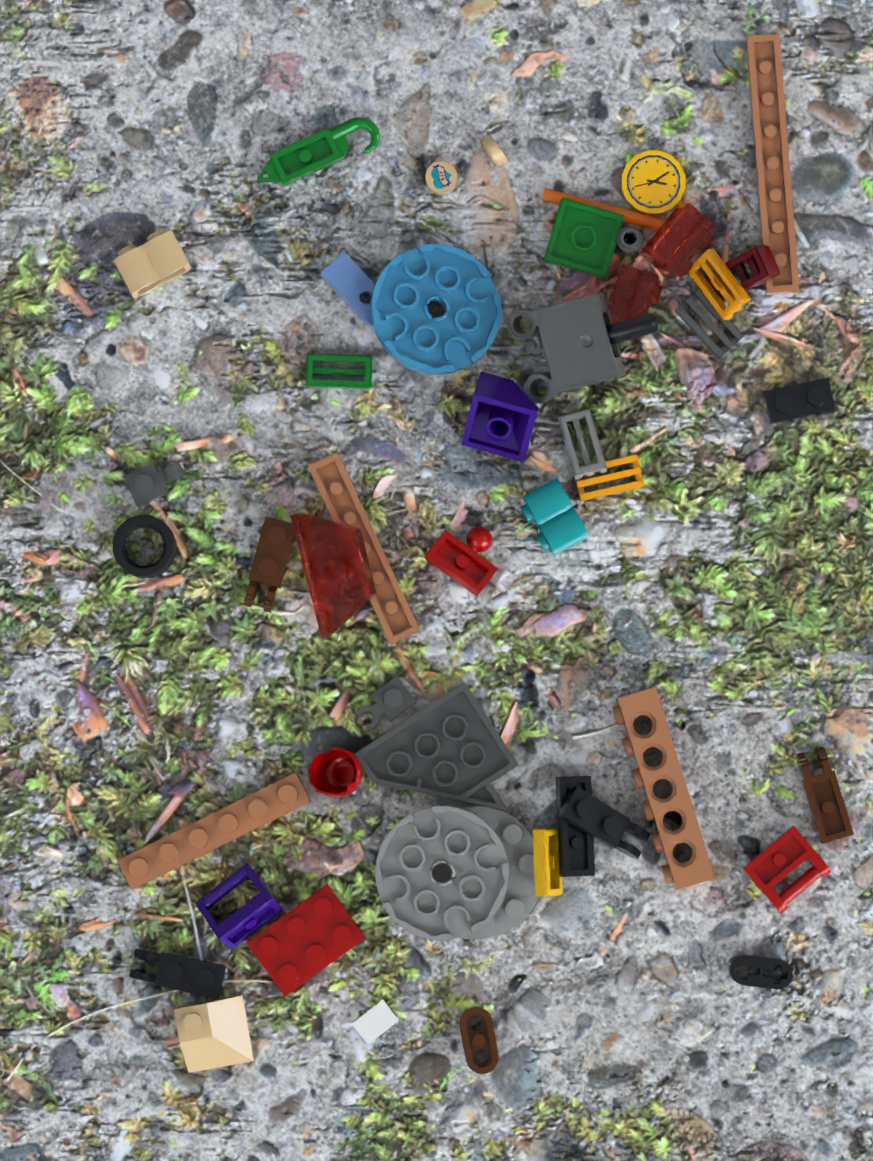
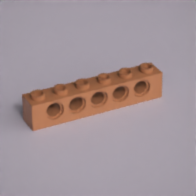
[612,686,715,890]

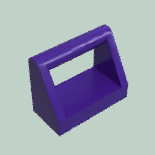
[195,862,283,951]

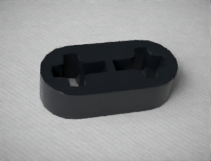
[728,954,793,989]

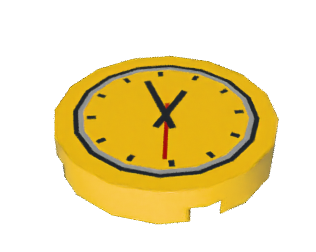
[621,150,686,216]

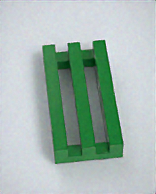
[306,354,373,389]

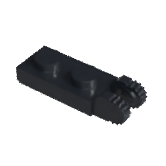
[558,786,651,859]
[129,949,227,999]

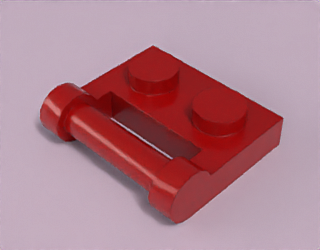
[742,826,831,914]

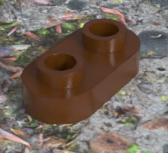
[459,1006,499,1074]

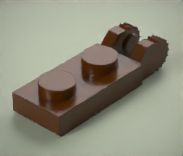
[244,516,298,613]
[796,746,854,844]

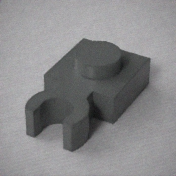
[355,676,417,731]

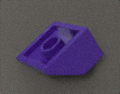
[461,371,539,462]

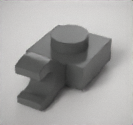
[124,462,185,507]

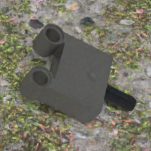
[507,292,658,403]

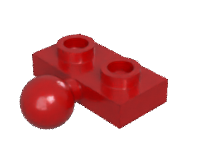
[424,526,498,597]

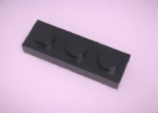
[556,776,595,877]

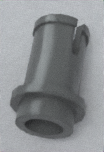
[616,226,643,256]

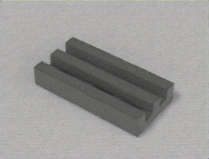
[675,288,744,359]

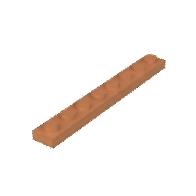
[746,34,799,295]

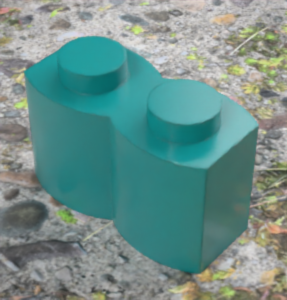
[520,478,589,557]

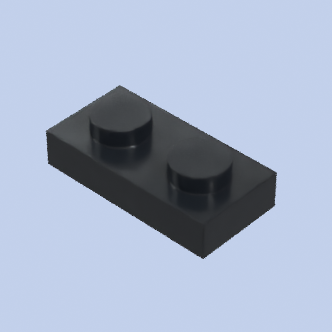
[763,378,836,425]

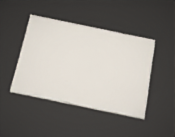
[352,1000,399,1045]

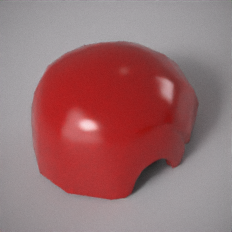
[308,747,363,798]

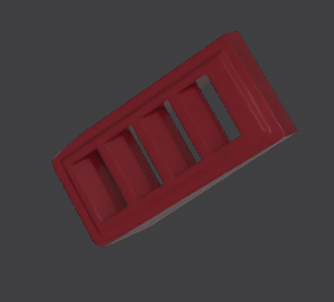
[705,245,780,302]

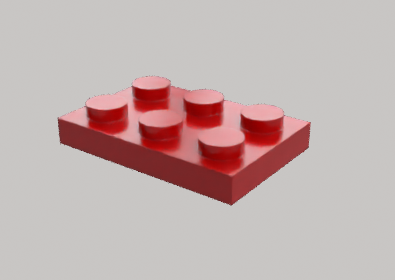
[246,884,366,996]

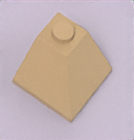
[174,995,254,1073]

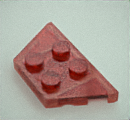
[290,513,377,638]

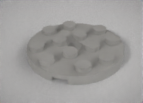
[375,806,509,941]
[432,806,538,939]

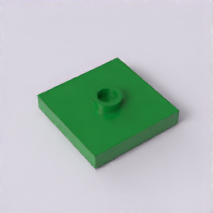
[543,197,625,279]

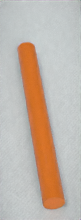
[542,188,671,234]

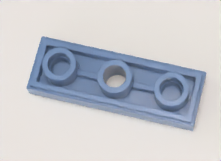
[320,252,375,333]

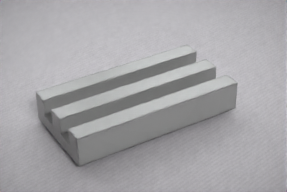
[558,409,607,480]

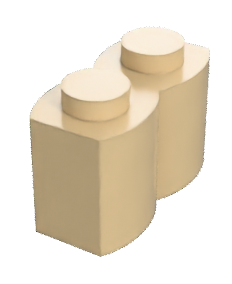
[114,229,191,299]

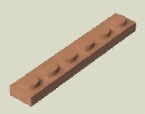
[308,452,420,645]
[117,772,311,890]

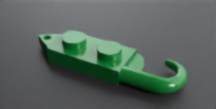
[257,117,380,187]

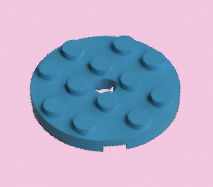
[370,244,502,375]

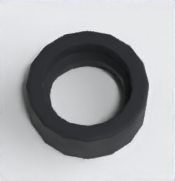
[113,515,177,578]

